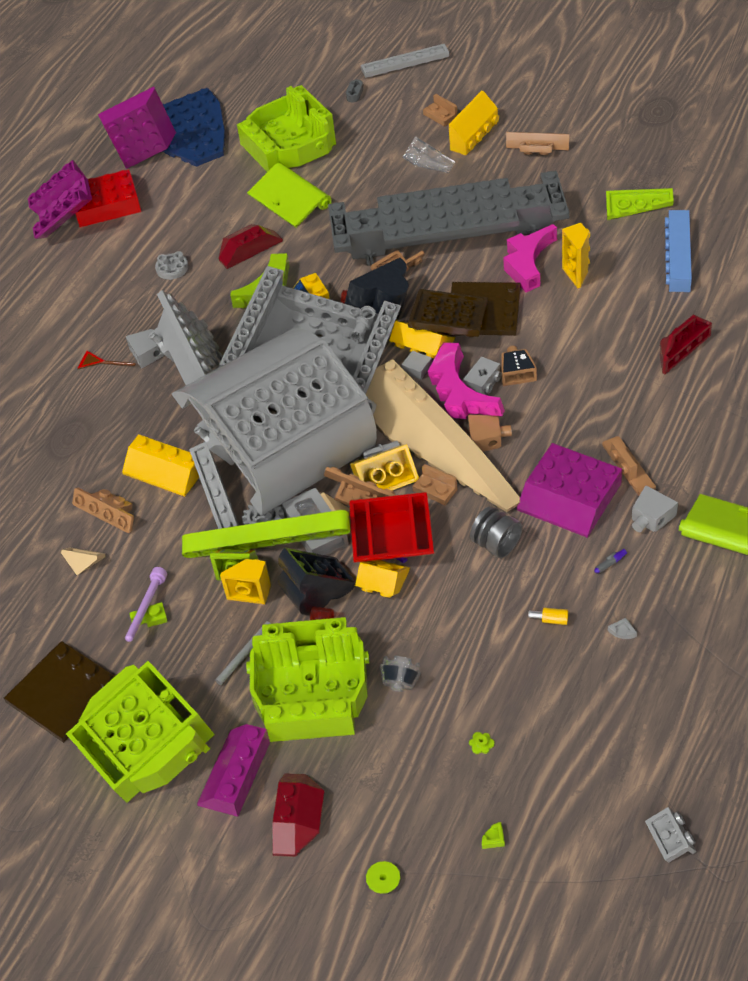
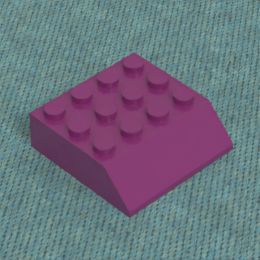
[98,86,176,169]
[517,443,622,538]

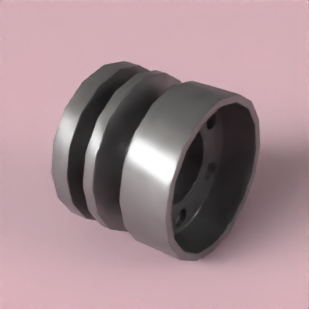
[470,505,522,558]

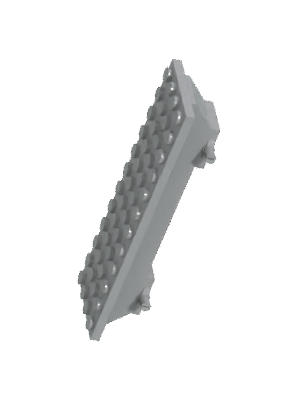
[149,290,256,465]

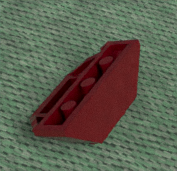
[218,224,283,269]
[660,314,712,374]
[272,773,325,857]

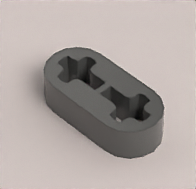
[346,79,363,103]

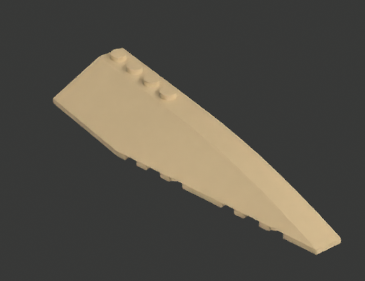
[366,359,520,512]

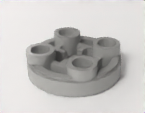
[155,251,189,280]

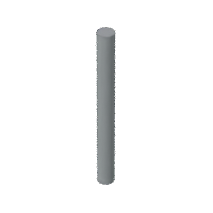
[215,621,271,685]

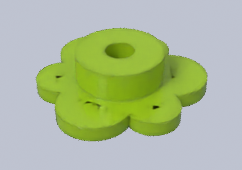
[469,732,494,754]

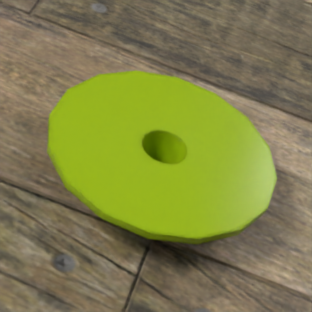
[366,861,400,894]

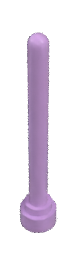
[125,567,167,642]

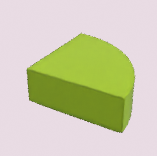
[482,822,505,849]

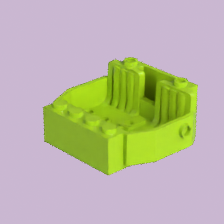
[237,85,336,172]
[246,617,369,742]
[66,661,215,803]

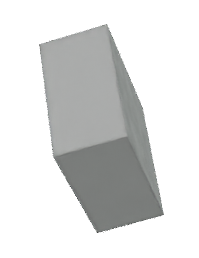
[401,351,432,380]

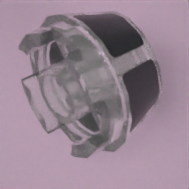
[380,656,421,692]

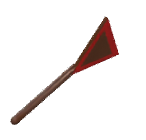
[77,351,136,369]

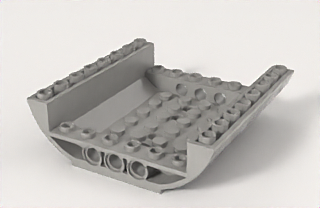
[219,266,401,410]
[171,328,377,516]

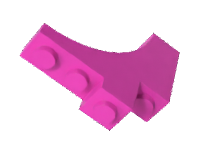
[503,224,557,292]

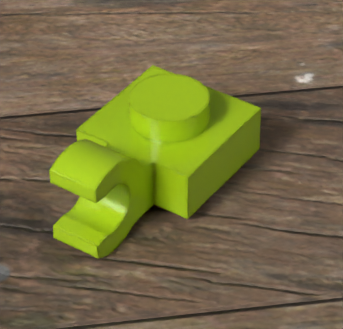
[129,602,167,627]

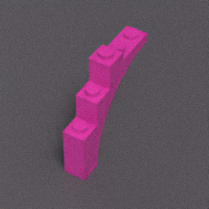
[428,342,505,419]

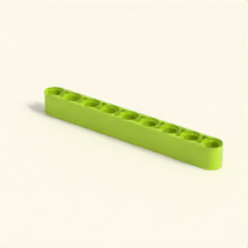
[182,510,350,558]

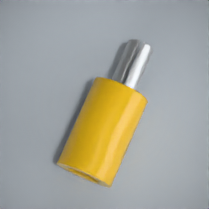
[528,608,568,625]

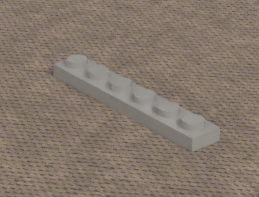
[361,44,449,78]
[189,442,239,529]

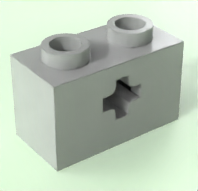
[463,357,502,395]

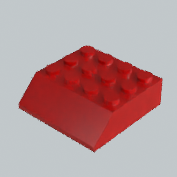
[75,169,141,227]
[349,492,434,563]

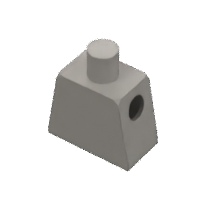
[126,329,164,369]
[632,486,678,532]

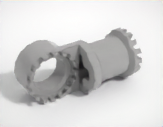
[349,306,375,343]

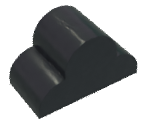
[345,257,409,319]
[278,547,356,616]

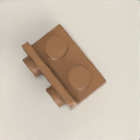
[423,94,457,127]
[412,464,457,505]

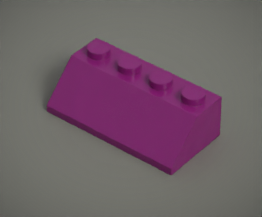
[197,724,270,817]

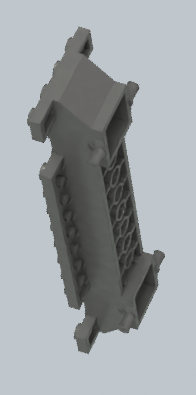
[328,171,569,266]

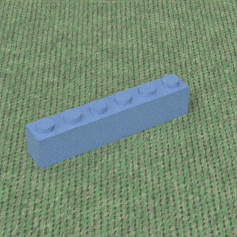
[665,210,692,292]

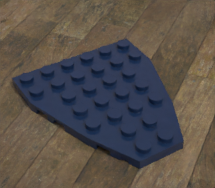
[162,87,225,167]

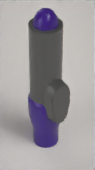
[594,549,627,573]

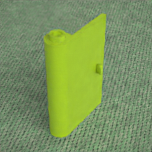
[247,163,332,228]
[679,494,748,555]

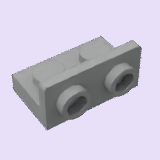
[645,807,696,863]

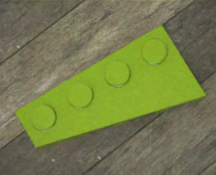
[606,188,674,220]

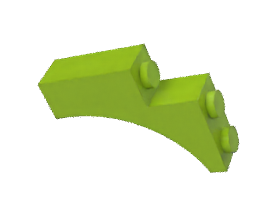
[230,253,289,308]

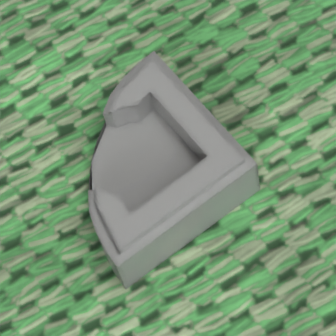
[608,618,637,639]

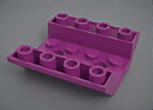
[28,160,92,239]

